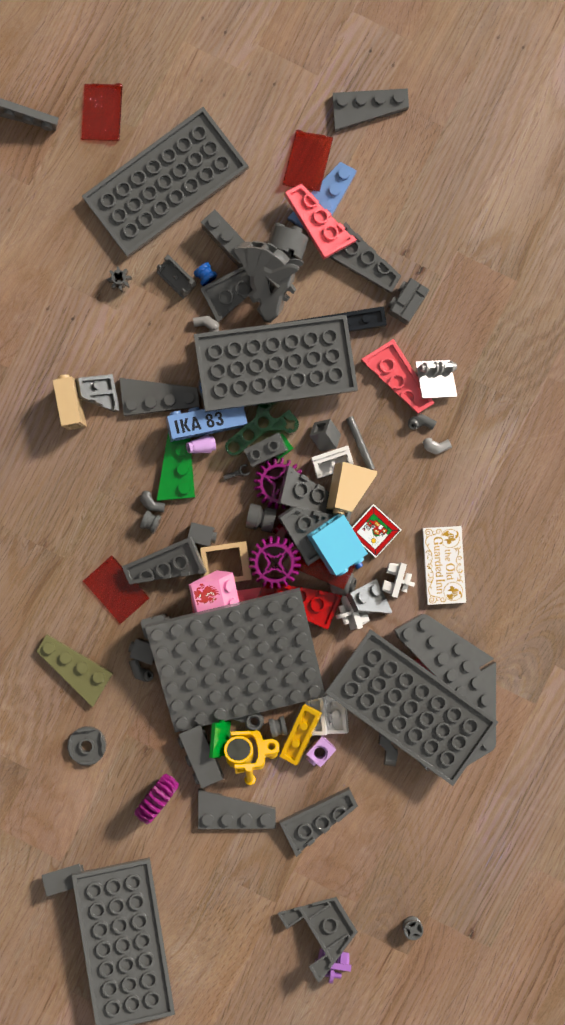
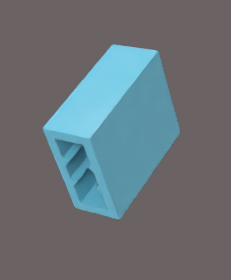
[307,514,368,576]

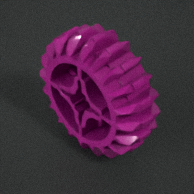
[253,458,302,509]
[249,536,301,589]
[134,773,179,825]

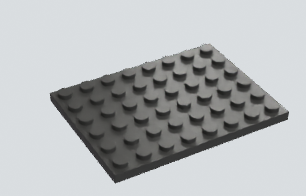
[145,588,326,733]

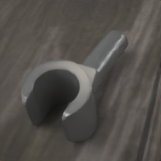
[223,464,250,480]

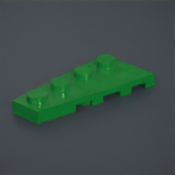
[157,433,195,501]

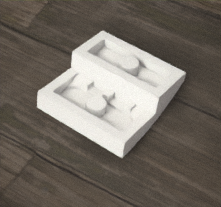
[305,695,349,736]

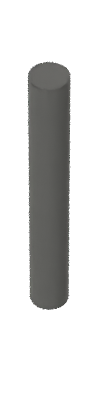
[346,416,375,470]

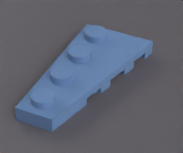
[287,162,357,229]

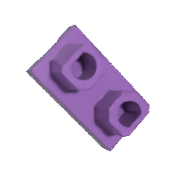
[315,948,351,984]

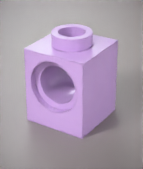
[306,735,336,767]

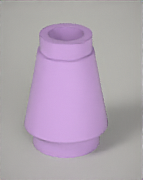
[186,435,216,454]

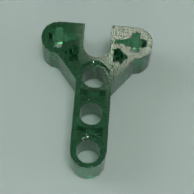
[225,402,299,457]

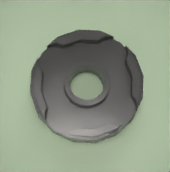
[67,726,107,766]

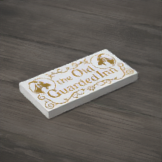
[422,526,466,605]

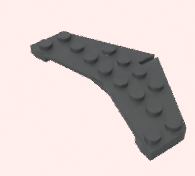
[393,614,496,765]

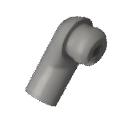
[193,316,220,332]
[423,438,452,454]

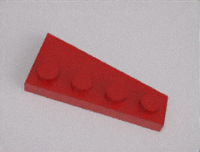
[258,582,342,630]

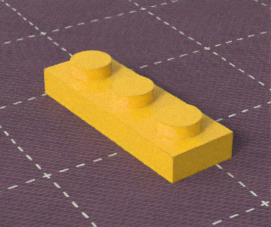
[279,704,322,766]

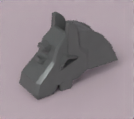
[233,241,304,323]

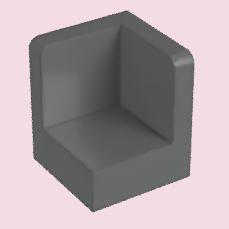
[310,419,341,451]

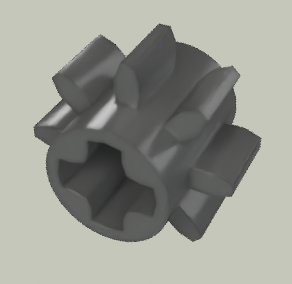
[107,266,132,292]

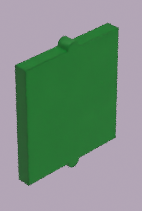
[209,720,231,758]

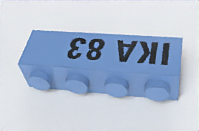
[166,407,247,442]

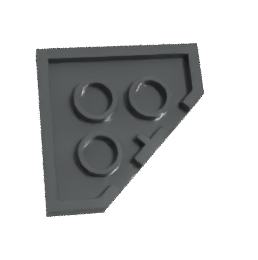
[278,506,348,566]

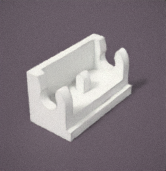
[311,446,354,479]

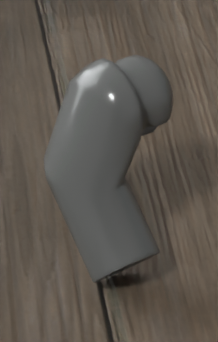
[408,414,437,430]
[140,491,165,513]
[129,659,154,682]

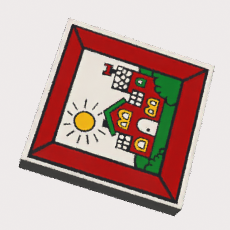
[352,504,401,558]

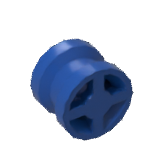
[193,262,218,286]

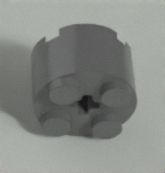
[267,222,309,260]

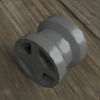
[140,511,162,534]
[269,716,288,738]
[402,916,423,940]

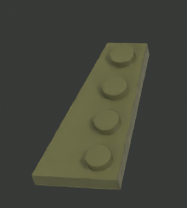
[36,634,113,707]

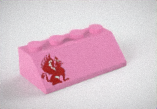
[189,570,239,613]

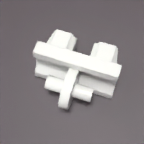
[381,563,415,598]
[335,596,369,630]

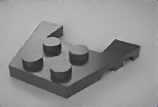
[277,897,358,983]

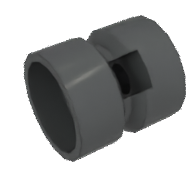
[246,504,277,533]

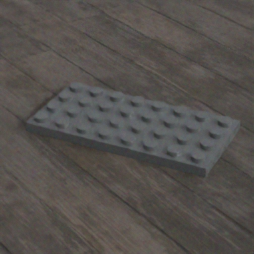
[82,107,249,258]
[194,315,358,412]
[325,629,498,786]
[72,857,175,1025]

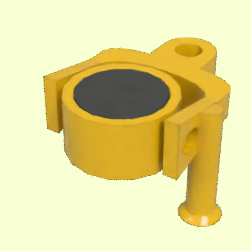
[224,730,279,785]

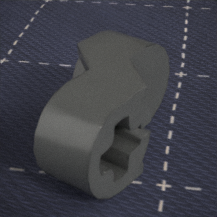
[378,733,398,766]

